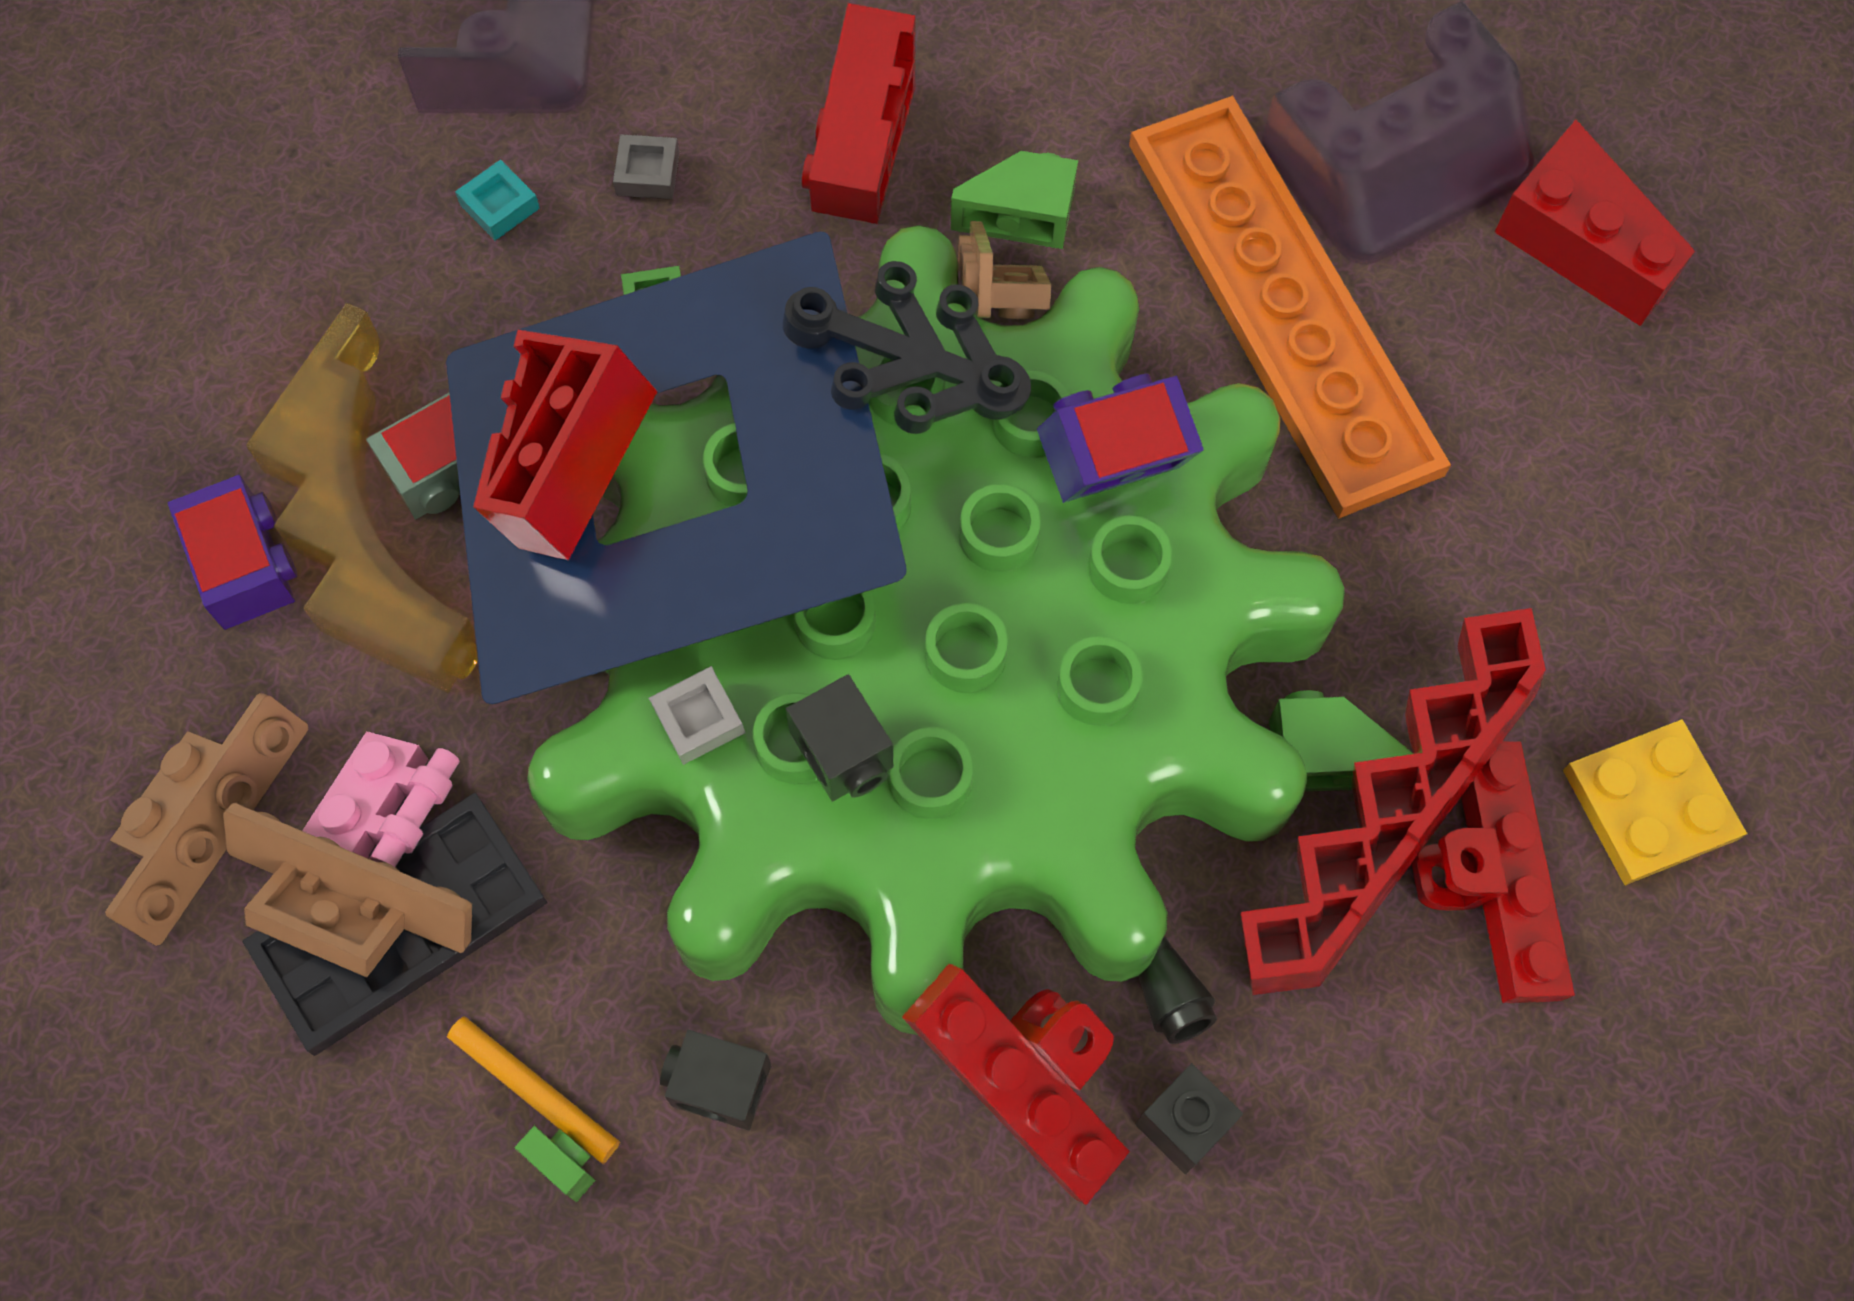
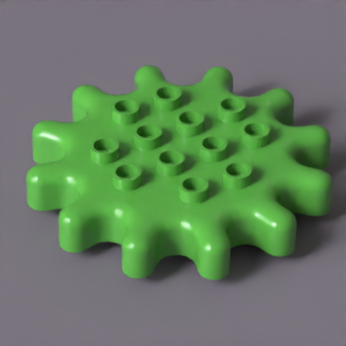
[527,225,1345,1035]

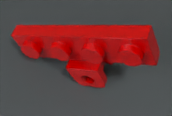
[1412,741,1575,1003]
[902,963,1130,1205]

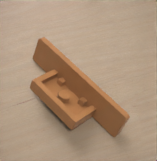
[958,221,1051,319]
[105,693,308,946]
[223,803,472,977]

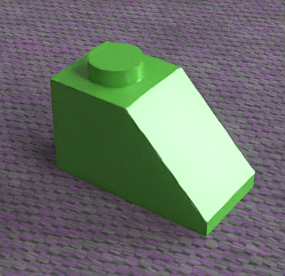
[951,151,1078,249]
[1269,690,1413,791]

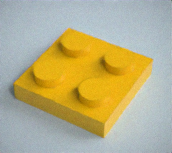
[1563,719,1747,885]

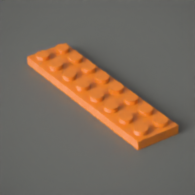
[1129,96,1451,519]

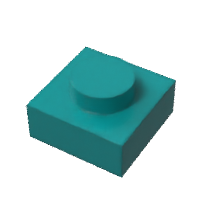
[455,159,540,241]

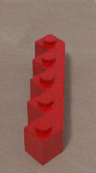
[1241,608,1546,995]

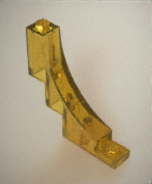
[246,302,478,693]

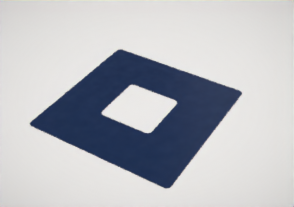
[446,231,907,704]

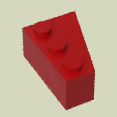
[802,3,916,224]
[1495,119,1695,326]
[473,330,658,560]

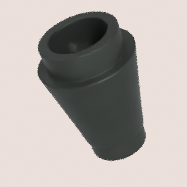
[1138,937,1217,1044]

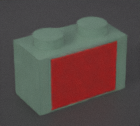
[366,393,460,520]

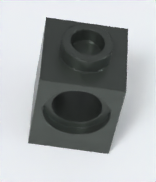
[786,674,893,802]
[660,1029,771,1131]
[1135,1063,1244,1175]

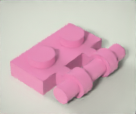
[302,731,460,867]

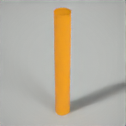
[447,1016,620,1164]

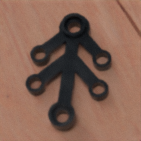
[782,261,1031,434]

